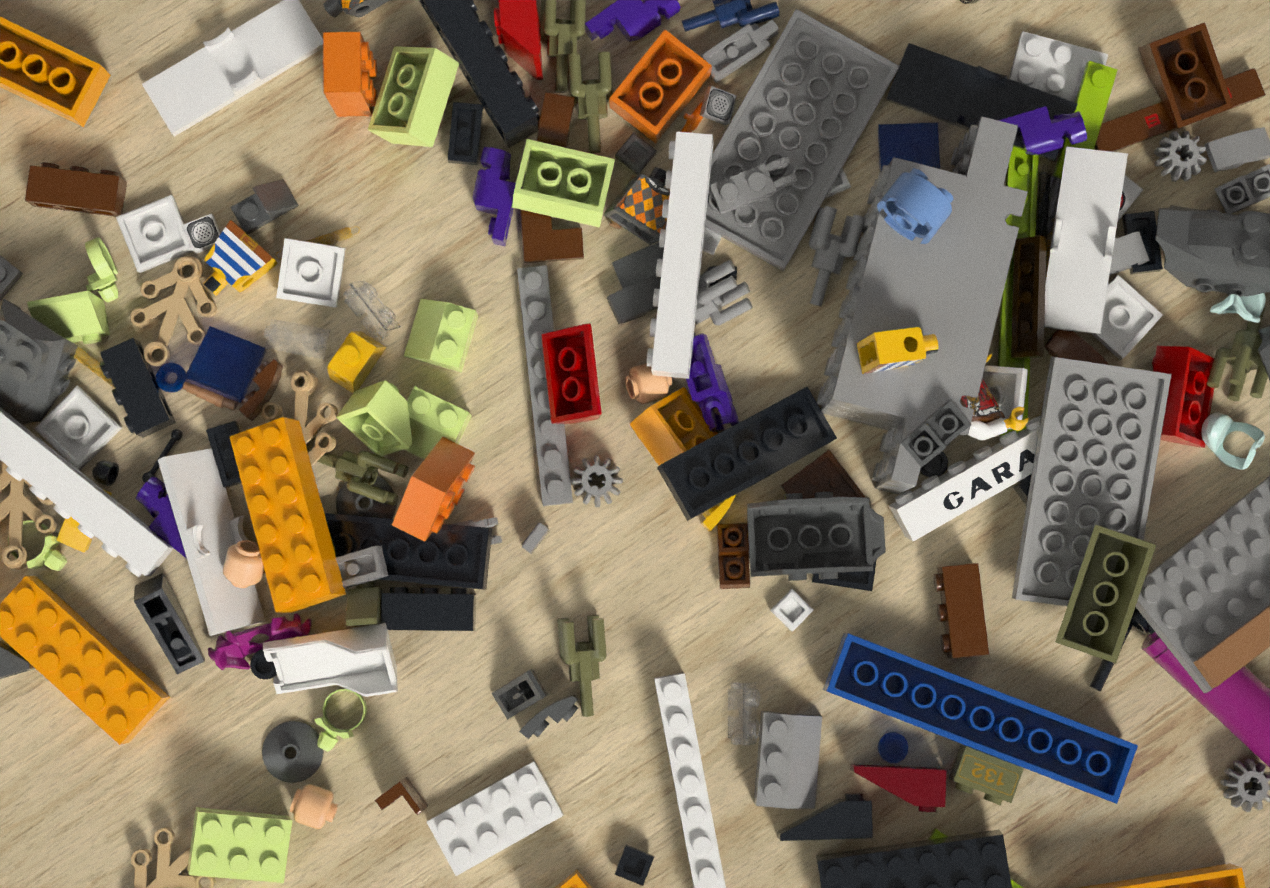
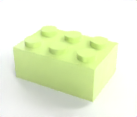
[368,46,459,147]
[512,139,615,227]
[187,807,292,883]

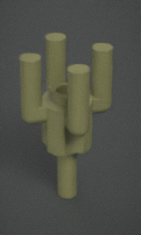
[540,0,586,93]
[568,52,613,153]
[1207,306,1268,401]
[308,447,409,506]
[557,615,607,717]

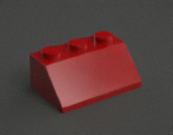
[494,0,543,80]
[541,323,602,424]
[1152,345,1214,448]

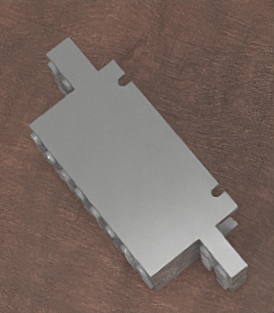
[817,116,1028,494]

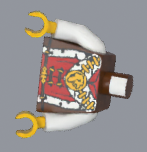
[960,354,1029,441]

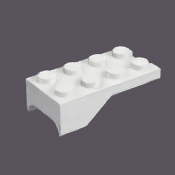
[263,623,398,697]

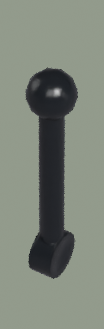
[142,429,183,483]

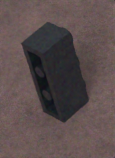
[100,338,176,438]
[381,587,476,631]

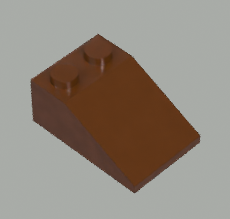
[1138,22,1234,129]

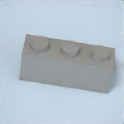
[754,711,822,809]

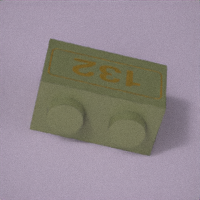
[948,744,1024,805]

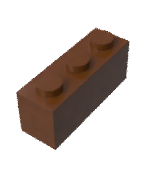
[25,162,127,217]
[934,563,989,658]

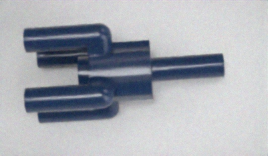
[682,0,780,32]

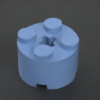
[877,168,954,244]

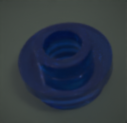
[156,363,187,393]

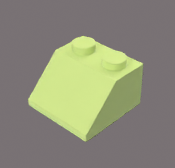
[27,290,110,344]
[404,299,478,373]
[336,380,412,456]
[404,386,472,460]

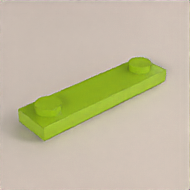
[1053,61,1118,179]

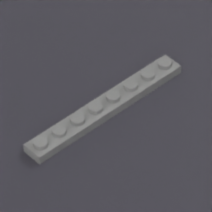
[517,265,573,506]

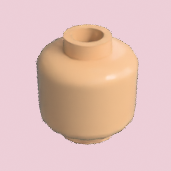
[625,363,672,404]
[223,540,264,588]
[290,784,338,829]

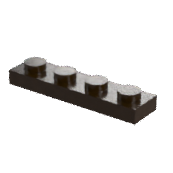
[1011,236,1047,359]

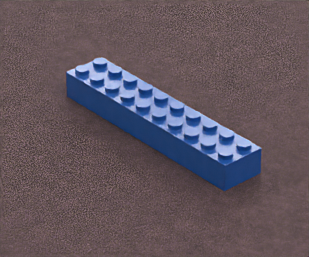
[823,633,1138,804]

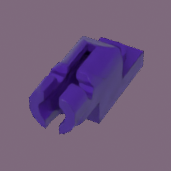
[585,0,681,42]
[998,106,1087,155]
[472,147,516,246]
[686,333,739,432]
[136,477,187,558]

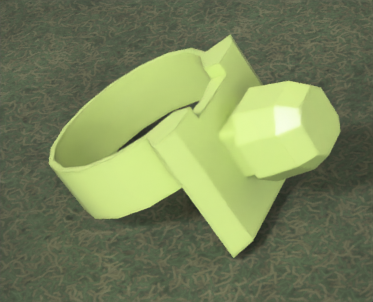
[85,237,118,302]
[8,520,67,571]
[314,689,367,752]

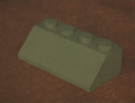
[1055,524,1156,664]

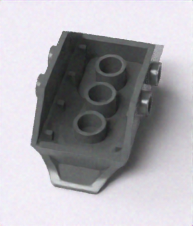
[1155,205,1270,297]
[0,299,78,425]
[747,492,886,581]

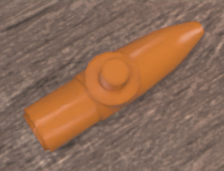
[680,102,703,133]

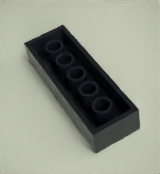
[419,0,540,148]
[816,830,1012,888]

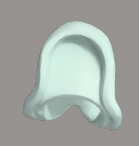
[1210,293,1266,323]
[1201,412,1265,470]

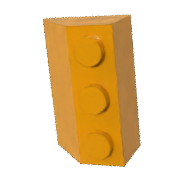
[629,387,718,465]

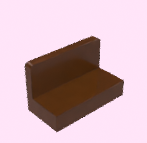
[375,777,428,815]

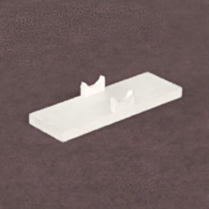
[142,0,323,137]
[1044,147,1128,335]
[158,448,265,636]

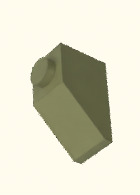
[346,582,383,626]

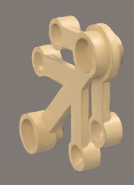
[130,256,217,367]
[262,370,338,466]
[0,462,57,570]
[131,827,216,888]

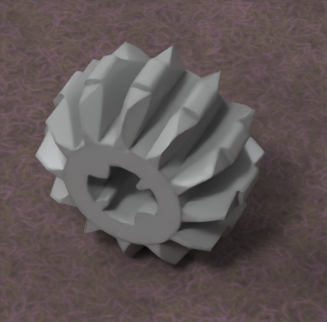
[1154,131,1207,182]
[571,455,623,507]
[1220,759,1270,812]

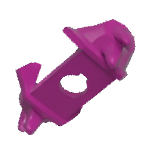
[208,613,312,670]

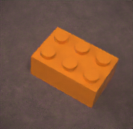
[609,30,712,144]
[323,32,378,117]
[392,437,475,542]

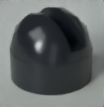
[92,460,119,486]

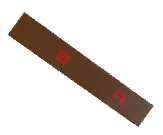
[1095,68,1266,152]

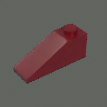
[850,764,946,812]

